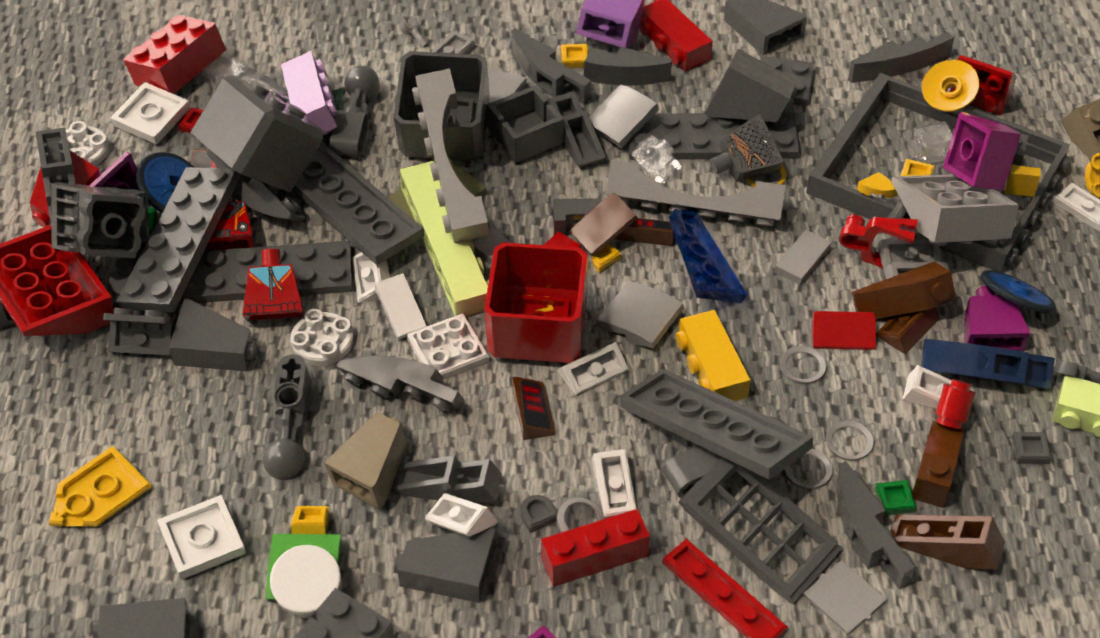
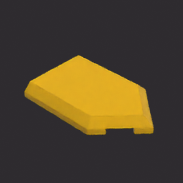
[49,446,152,527]

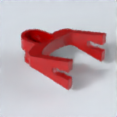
[839,215,918,268]

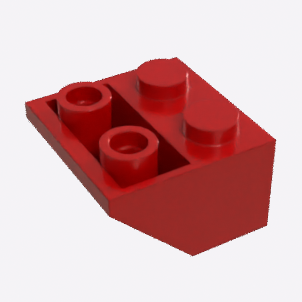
[950,55,1017,115]

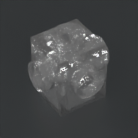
[631,135,682,185]

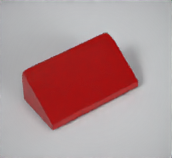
[811,311,876,350]

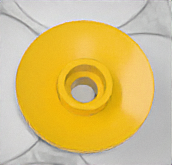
[922,60,979,112]

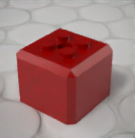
[484,242,588,363]

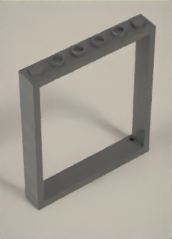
[806,73,1071,272]

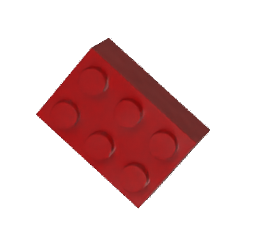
[123,15,227,94]

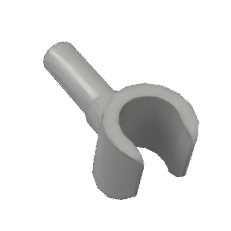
[399,16,428,48]

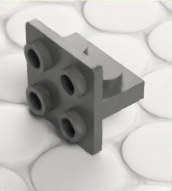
[103,308,178,356]

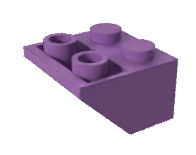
[576,0,645,48]

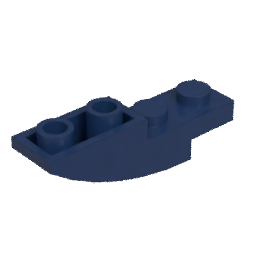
[921,339,1055,389]

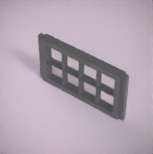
[678,457,842,604]

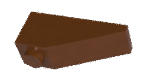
[851,261,957,319]
[912,420,964,508]
[891,515,1005,569]

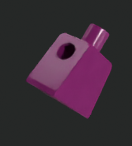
[964,285,1030,351]

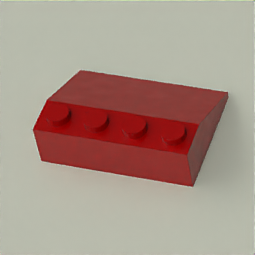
[0,225,114,336]

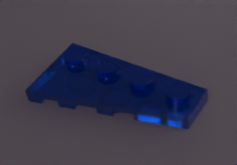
[669,208,748,303]

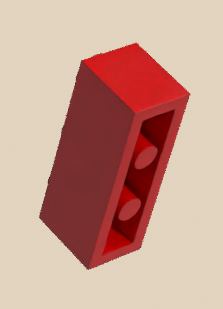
[639,0,713,72]
[541,509,650,587]

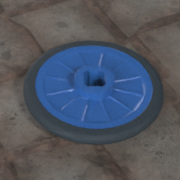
[136,152,194,213]
[981,270,1056,314]

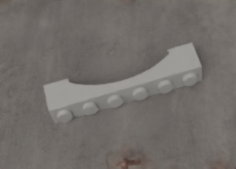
[412,69,489,243]
[606,160,786,227]

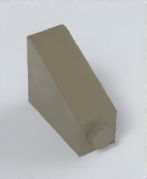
[324,412,408,509]

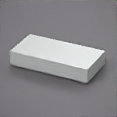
[375,273,427,340]

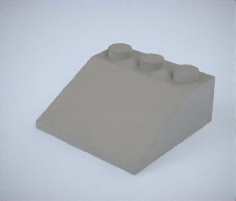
[892,174,1019,246]

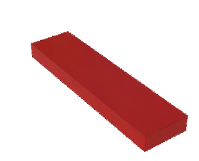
[662,538,788,638]

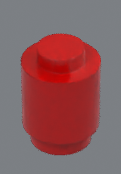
[936,379,976,429]

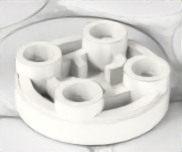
[66,121,109,166]
[290,309,353,366]
[270,545,342,618]

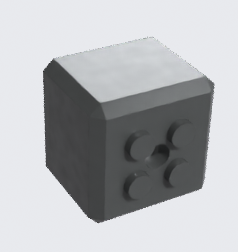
[393,51,490,161]
[191,75,323,192]

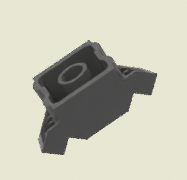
[51,182,149,258]

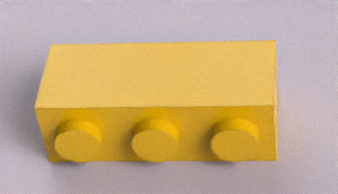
[675,310,750,401]

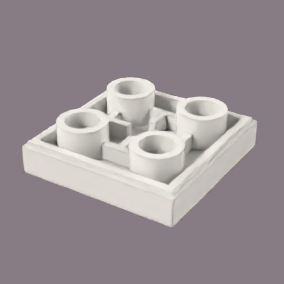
[407,313,489,379]

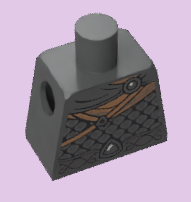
[710,114,784,181]

